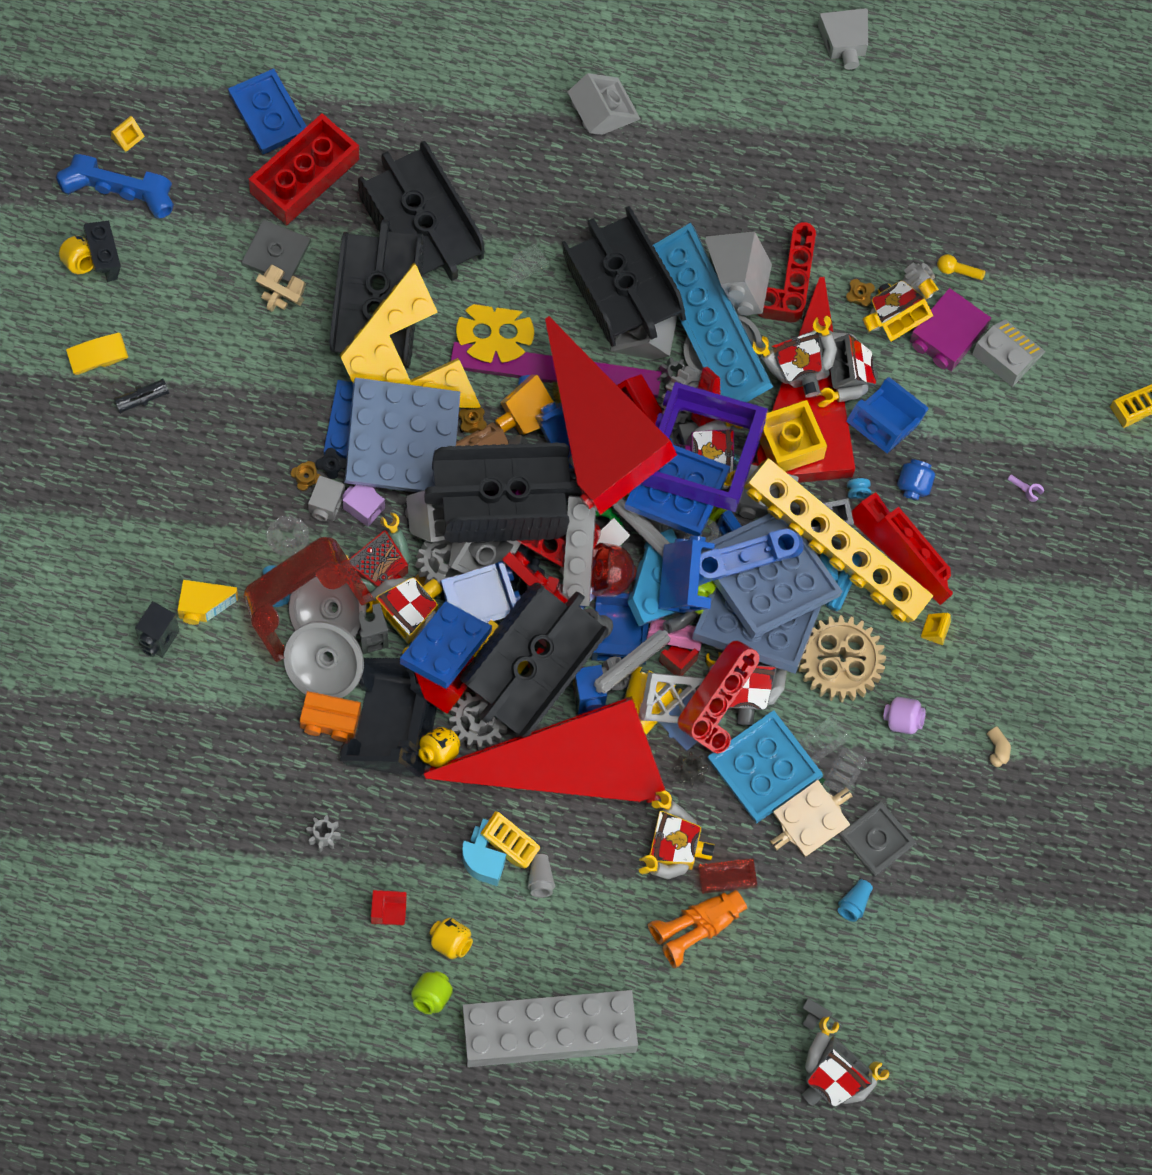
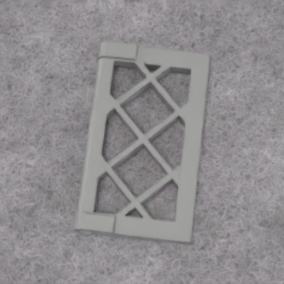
[639,672,705,723]

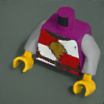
[673,420,743,489]

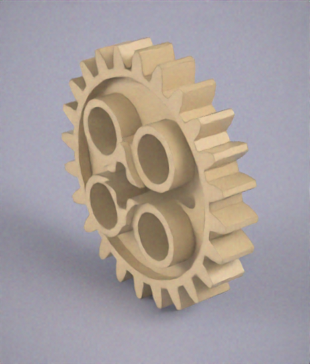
[799,615,886,702]

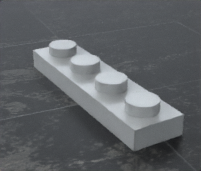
[562,495,596,606]

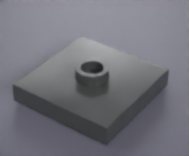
[241,220,311,284]

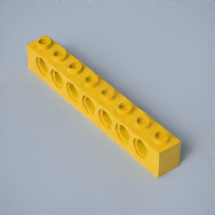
[744,458,933,623]

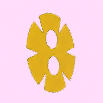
[456,304,534,363]

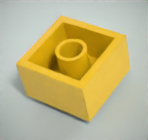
[760,400,827,472]

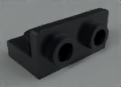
[83,220,121,282]

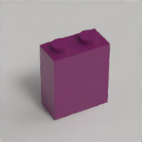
[910,288,991,372]

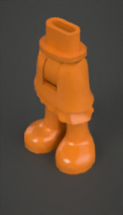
[648,890,747,969]

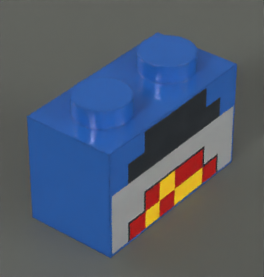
[572,665,607,715]

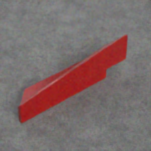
[851,492,953,605]

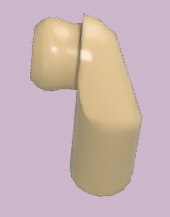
[987,726,1011,767]

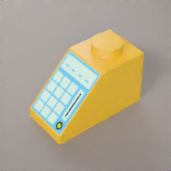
[178,580,238,625]

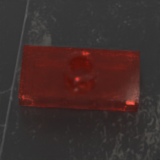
[698,858,757,894]

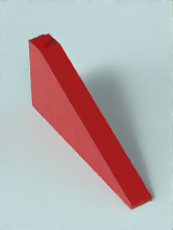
[752,277,855,483]
[545,316,677,515]
[424,696,666,803]

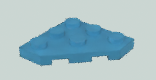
[628,529,679,626]

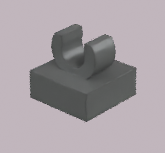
[803,998,833,1030]

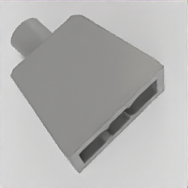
[818,8,868,70]
[405,491,445,542]

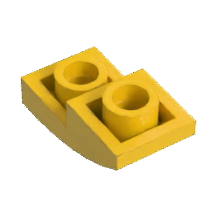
[66,333,128,375]

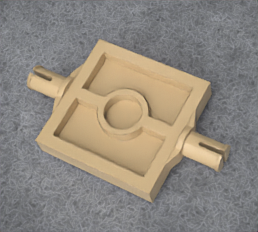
[770,780,853,857]

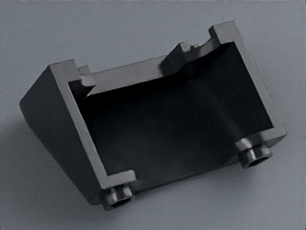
[340,658,437,777]

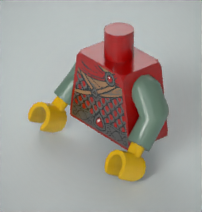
[330,512,410,594]

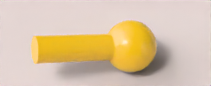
[937,254,985,280]

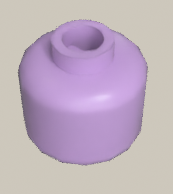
[884,697,926,735]

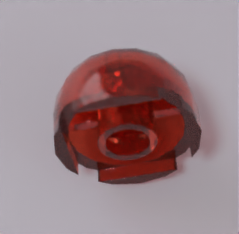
[591,542,636,597]

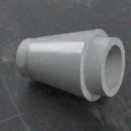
[527,854,555,898]

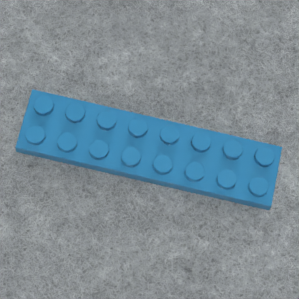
[653,223,773,402]

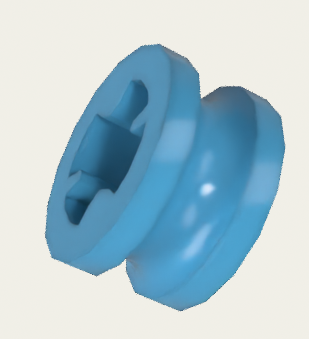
[847,478,871,499]

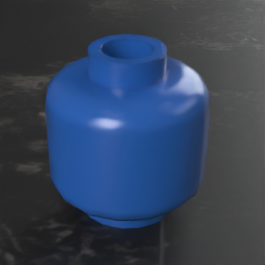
[897,459,935,500]

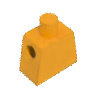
[495,375,554,434]

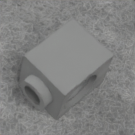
[308,476,345,521]

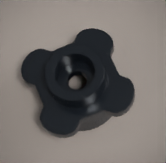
[316,447,346,479]

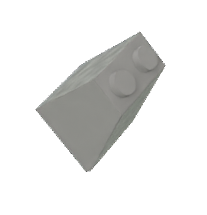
[705,232,772,316]

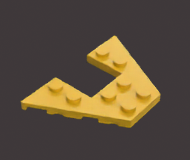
[340,263,481,408]

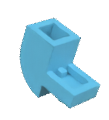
[462,819,506,886]

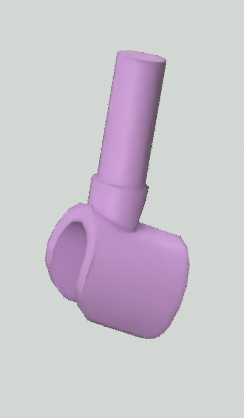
[1008,475,1044,502]

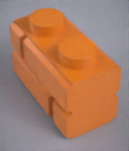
[300,691,361,742]

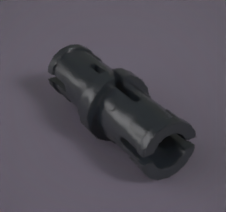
[114,378,170,414]

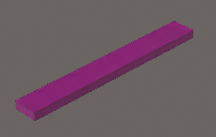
[451,342,662,398]

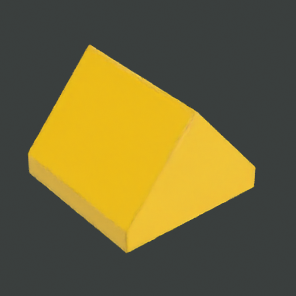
[111,116,145,152]
[921,613,951,645]

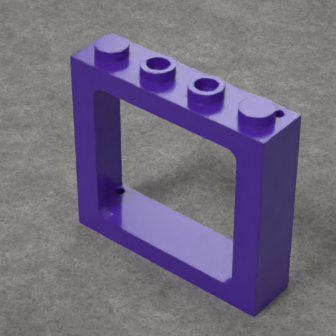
[642,382,768,512]

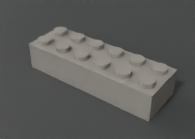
[462,990,638,1067]

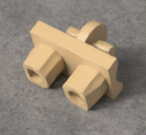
[256,264,306,312]

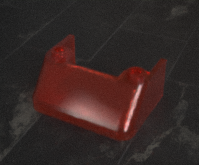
[244,537,374,662]

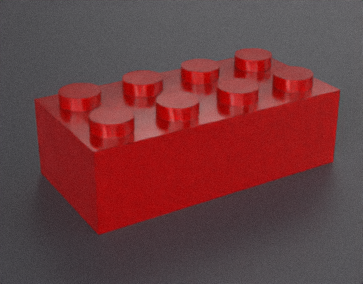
[249,113,360,226]

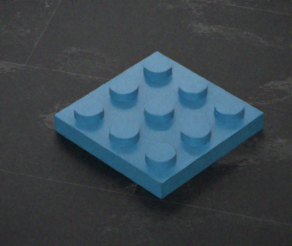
[708,710,823,824]

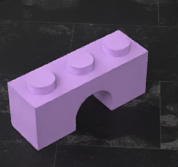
[342,485,385,527]

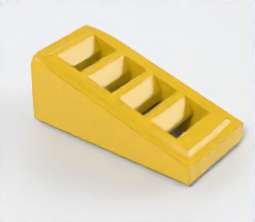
[1110,385,1152,428]
[480,811,540,869]

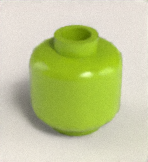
[411,971,453,1014]

